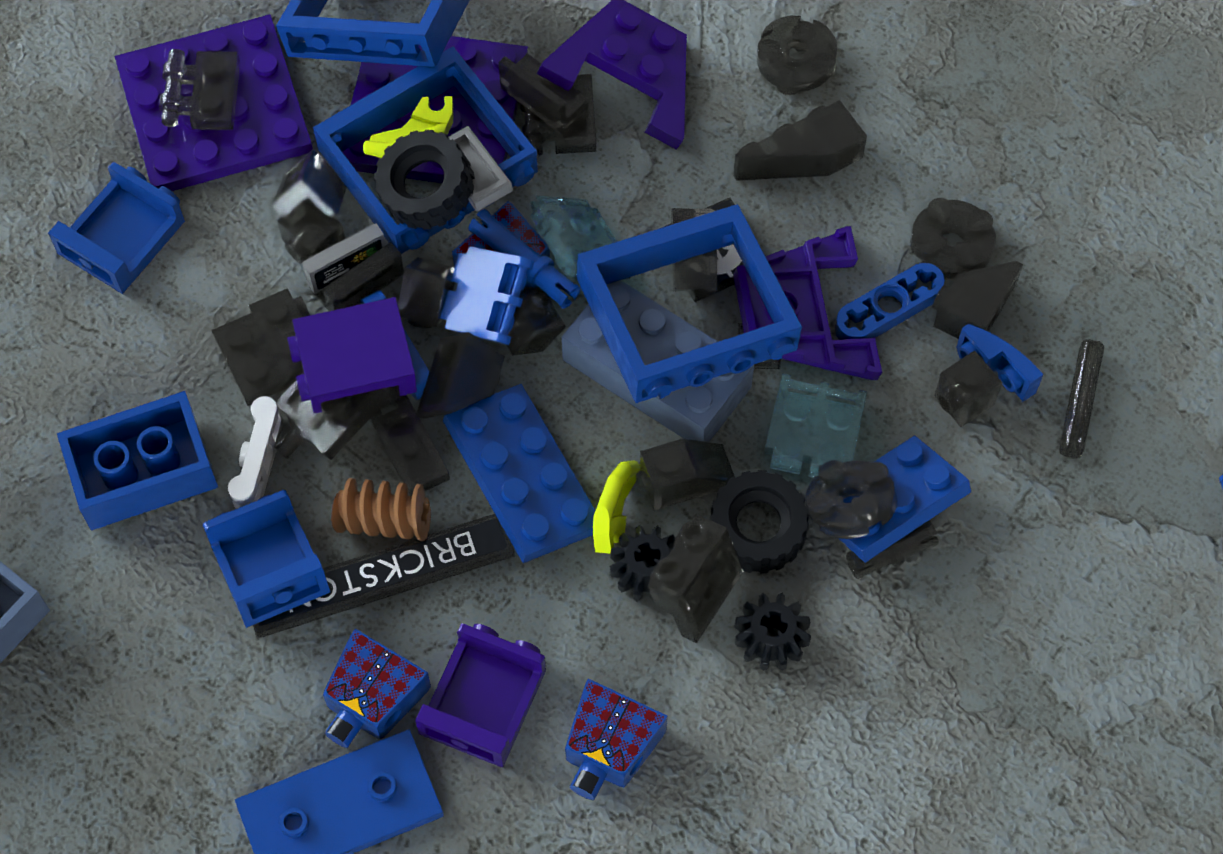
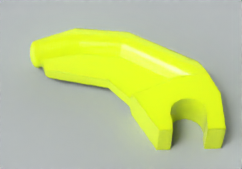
[363,96,453,158]
[593,460,640,554]

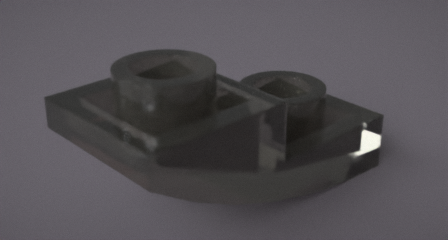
[671,208,717,292]

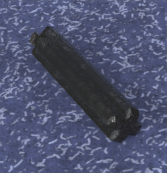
[1059,339,1104,459]

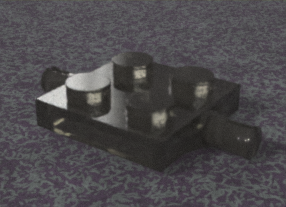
[274,373,391,460]

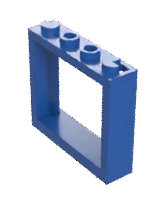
[276,0,470,67]
[313,46,538,256]
[577,204,802,404]

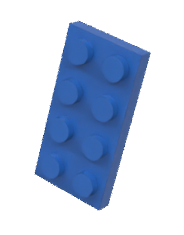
[443,384,596,564]

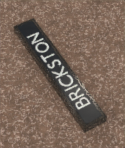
[253,514,515,639]

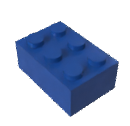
[57,391,219,531]

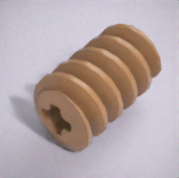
[331,478,431,541]

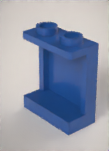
[48,162,185,294]
[203,490,330,628]

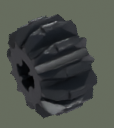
[610,525,685,603]
[734,593,811,671]

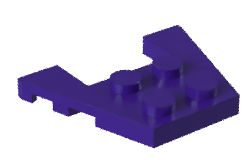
[536,0,687,150]
[733,226,882,380]

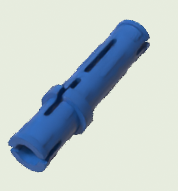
[468,209,581,309]

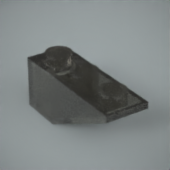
[733,100,867,181]

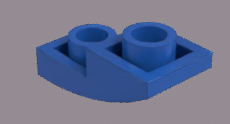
[956,324,1043,402]

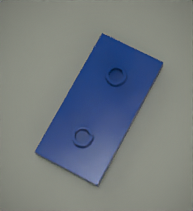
[234,729,444,854]

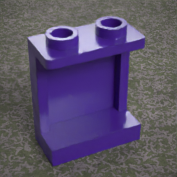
[287,297,417,414]
[415,623,546,768]

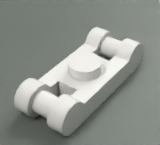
[228,396,283,509]

